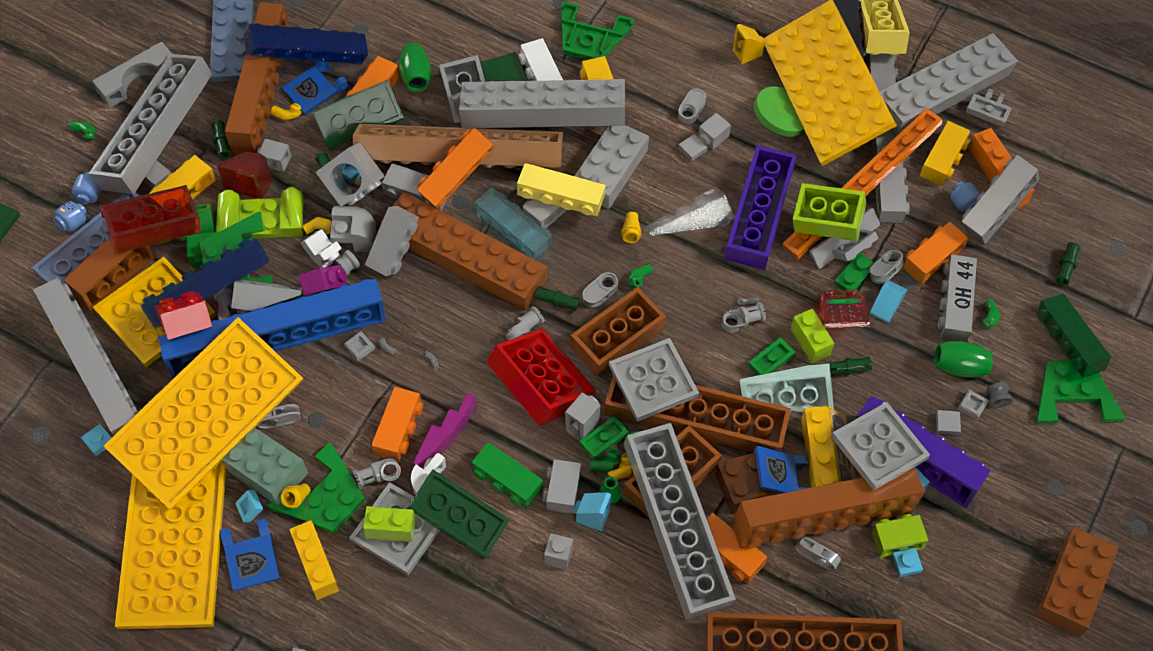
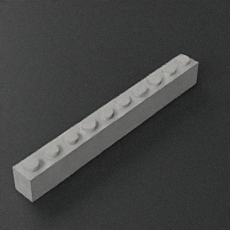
[866,53,910,223]

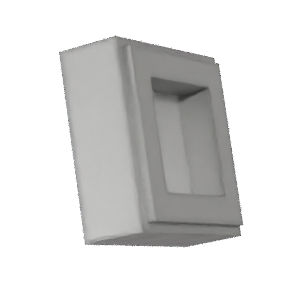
[678,134,707,162]
[344,331,375,361]
[958,389,989,420]
[936,410,961,435]

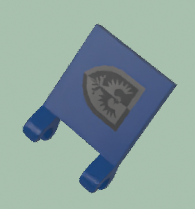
[282,57,349,115]
[755,446,810,494]
[220,518,280,592]

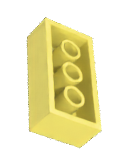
[858,0,910,55]

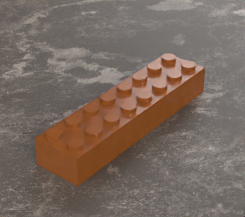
[225,2,291,158]
[380,192,548,311]
[604,375,791,453]
[732,467,925,548]
[705,612,903,651]

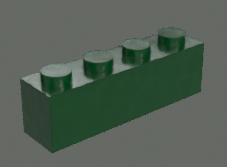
[1037,293,1111,378]

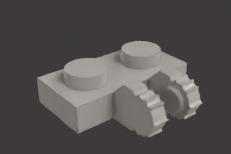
[965,88,1012,127]

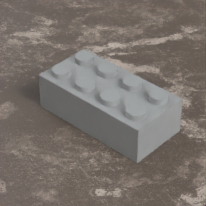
[575,125,649,209]
[962,155,1040,245]

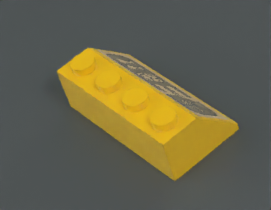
[801,407,856,488]

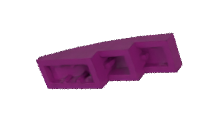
[413,393,476,469]

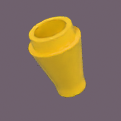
[621,212,642,243]
[281,484,311,508]

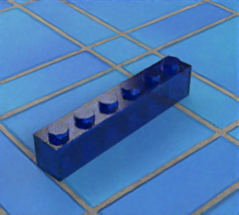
[244,23,369,65]
[140,238,270,329]

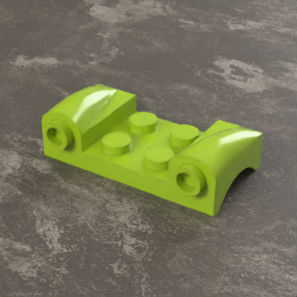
[216,187,304,239]

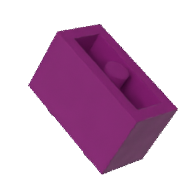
[298,265,347,296]

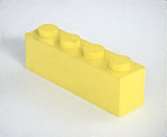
[517,163,605,216]

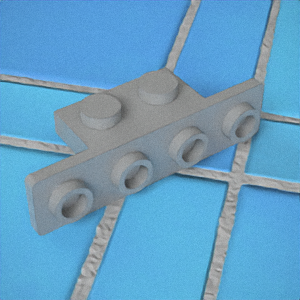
[810,208,880,269]

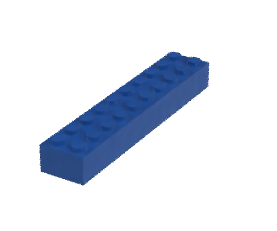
[158,278,386,379]

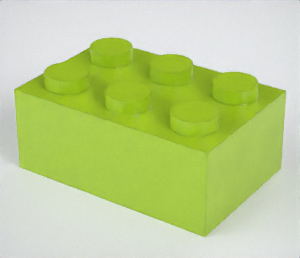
[793,183,866,241]

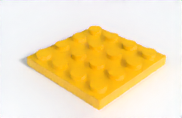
[93,257,217,367]

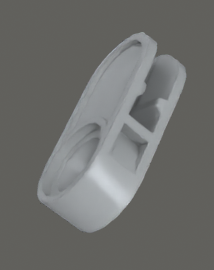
[678,88,706,124]
[870,250,904,284]
[582,272,618,308]
[257,404,301,429]
[795,536,841,571]

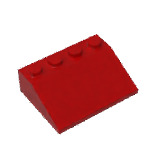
[486,329,596,426]

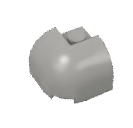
[330,206,377,252]

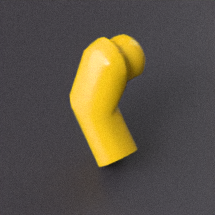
[270,103,301,121]
[302,217,332,235]
[608,453,633,481]

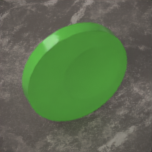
[754,87,805,137]

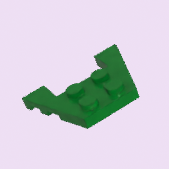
[562,1,635,60]
[200,211,274,289]
[1036,361,1125,425]
[267,442,366,534]

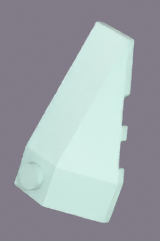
[740,364,834,413]

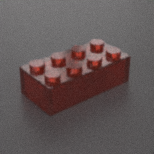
[100,185,201,254]

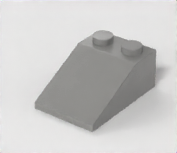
[439,55,485,124]
[231,279,303,314]

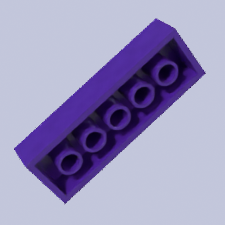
[724,145,797,270]
[855,396,991,509]

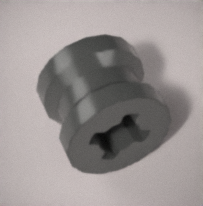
[986,382,1013,408]

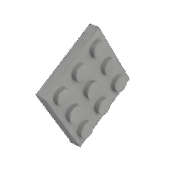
[609,338,699,421]
[831,402,930,491]
[350,482,440,576]

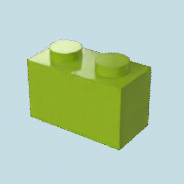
[790,309,835,364]
[363,506,416,542]
[871,514,929,558]

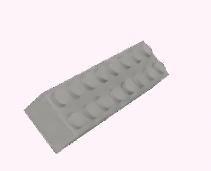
[880,33,1018,137]
[89,54,212,194]
[459,79,625,128]
[33,278,138,436]
[624,423,736,620]

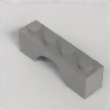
[93,42,172,108]

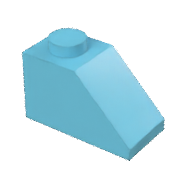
[573,492,611,532]

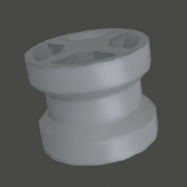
[333,250,360,277]

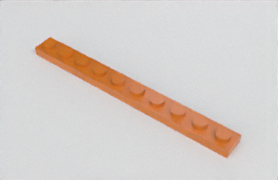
[782,108,942,259]

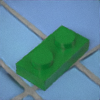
[834,253,874,296]
[748,337,795,376]
[579,416,629,460]

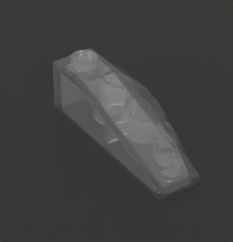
[645,186,735,236]

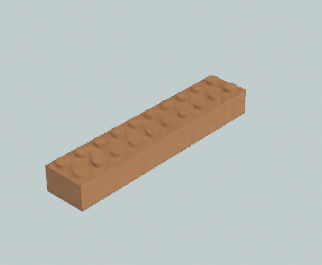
[353,124,563,170]

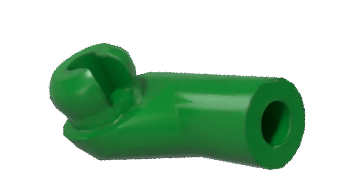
[69,121,96,139]
[628,263,653,289]
[982,299,1001,329]
[590,448,621,472]

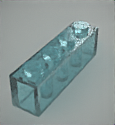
[474,187,552,261]

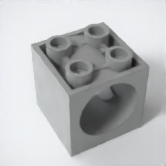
[316,143,385,207]

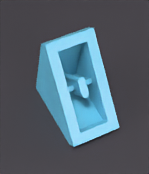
[869,281,907,324]

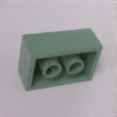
[222,428,308,506]

